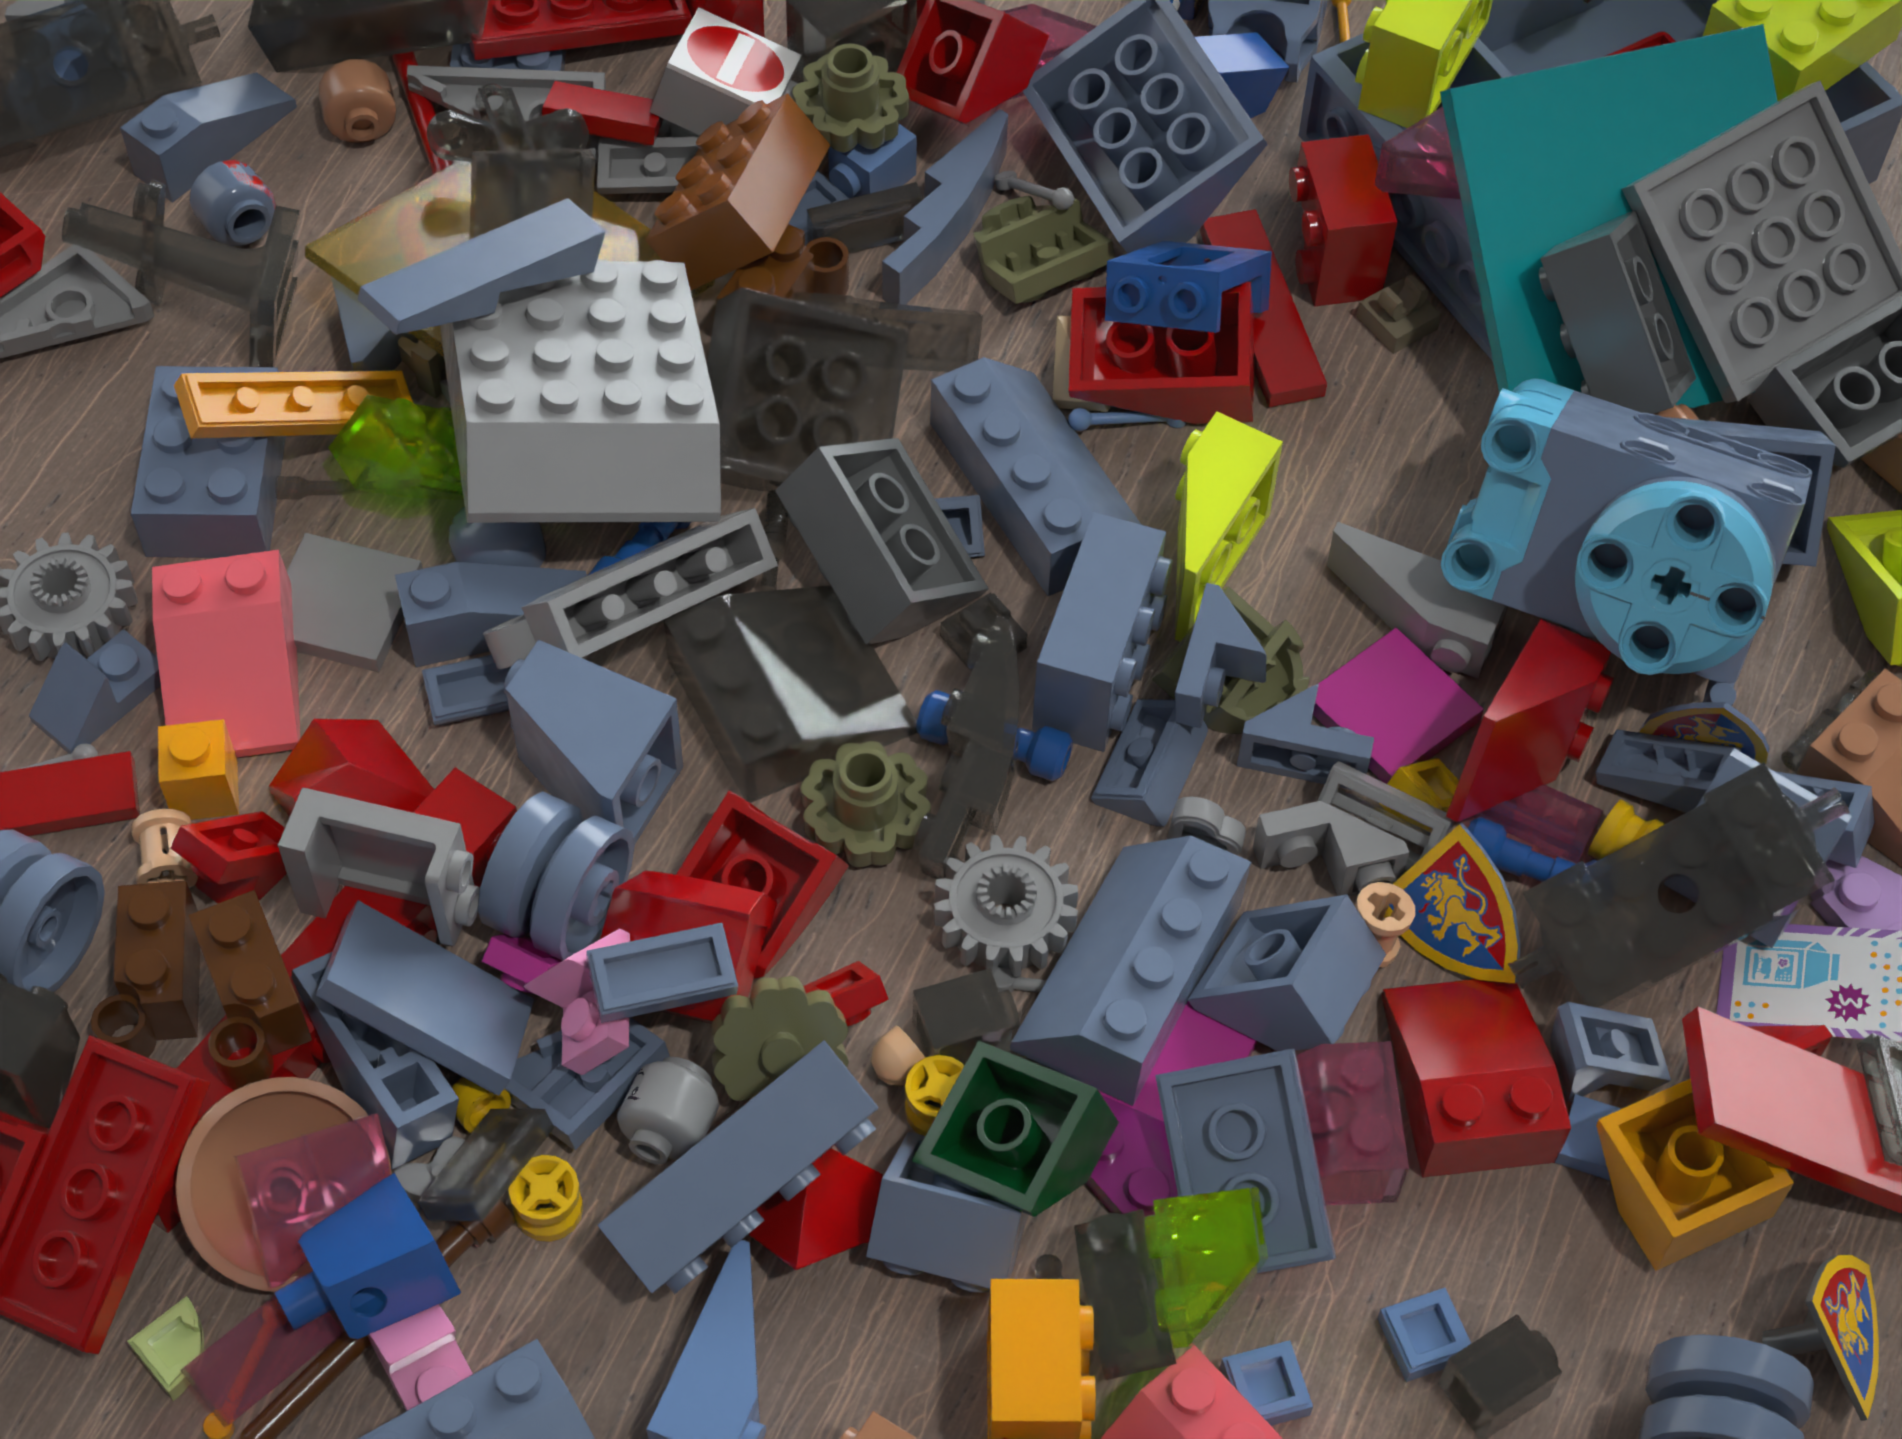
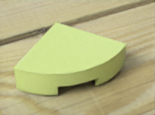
[127,1296,204,1401]

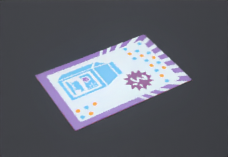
[1716,921,1902,1042]

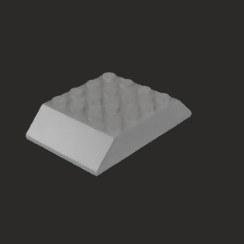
[440,259,721,523]

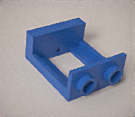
[1105,241,1272,333]

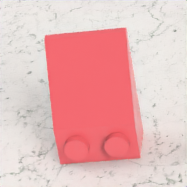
[152,550,300,758]

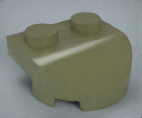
[973,196,1115,304]
[1152,586,1309,734]

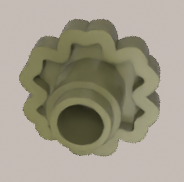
[792,44,909,152]
[801,741,931,867]
[711,976,849,1101]

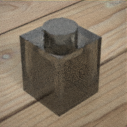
[912,968,1020,1065]
[1438,1314,1562,1439]

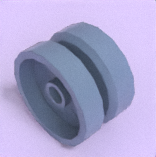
[478,791,635,961]
[0,829,105,1003]
[1638,1334,1814,1439]

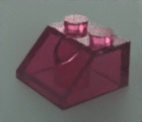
[1296,1041,1409,1205]

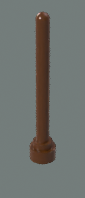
[240,1182,515,1439]

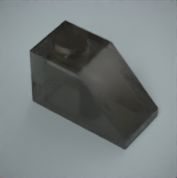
[1074,1209,1177,1380]

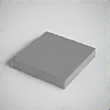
[287,533,423,672]

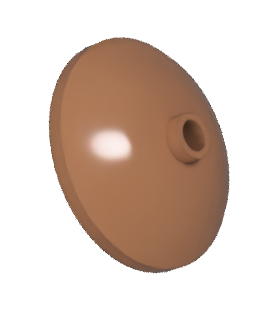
[175,1077,392,1292]

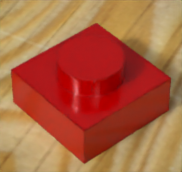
[803,961,889,1027]

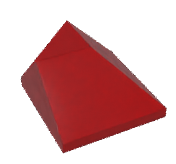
[269,719,434,817]

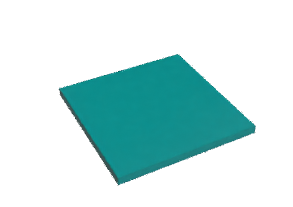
[1440,24,1778,408]

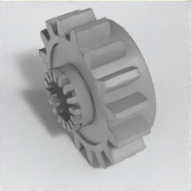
[0,532,138,661]
[934,835,1078,977]

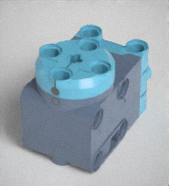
[1441,378,1812,683]

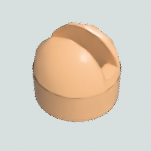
[871,1025,925,1086]

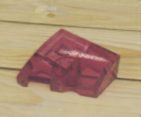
[234,1113,390,1288]

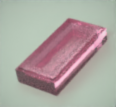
[180,1276,343,1427]

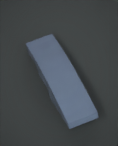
[882,109,1008,311]

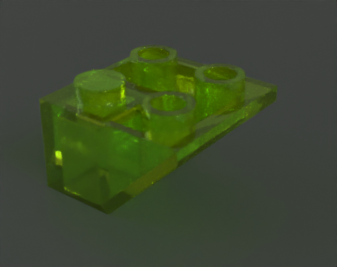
[328,394,464,500]
[1145,1187,1268,1349]

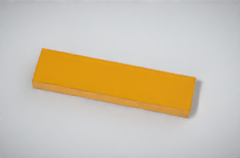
[174,370,420,439]

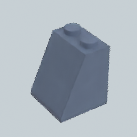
[504,640,683,844]

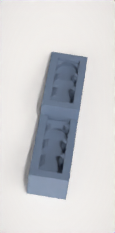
[357,198,606,335]
[1596,729,1875,868]

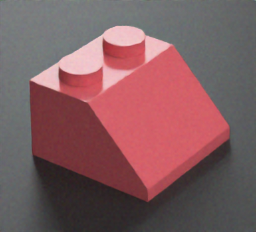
[1101,1345,1283,1439]

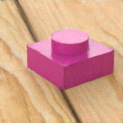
[482,934,562,994]

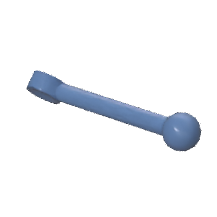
[1068,408,1187,431]

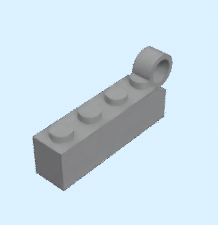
[483,508,778,669]

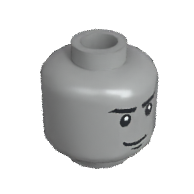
[617,1056,719,1164]

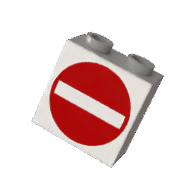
[649,8,801,135]

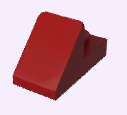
[170,811,287,903]

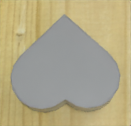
[1167,796,1246,856]

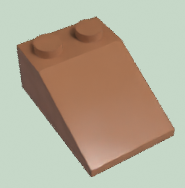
[1796,668,1902,868]

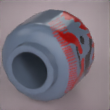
[189,160,277,247]

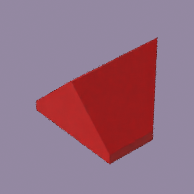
[749,1148,883,1270]

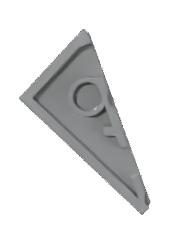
[407,65,606,176]
[0,240,155,358]

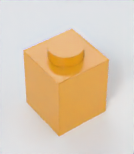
[158,719,239,820]

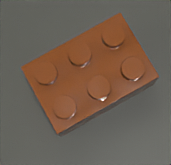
[645,93,830,291]

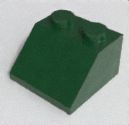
[912,1040,1119,1217]

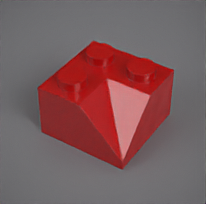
[896,0,1050,127]
[1289,134,1397,307]

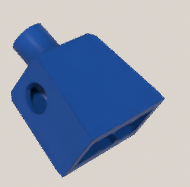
[274,1173,461,1339]

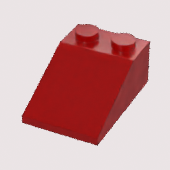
[1068,282,1254,424]
[1446,619,1614,822]
[1381,979,1571,1178]

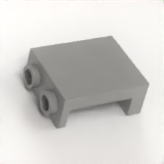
[278,787,480,946]

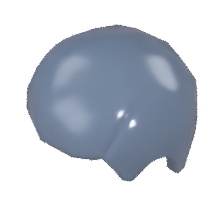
[449,506,546,568]

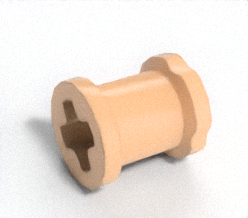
[131,809,198,887]
[1355,882,1415,968]

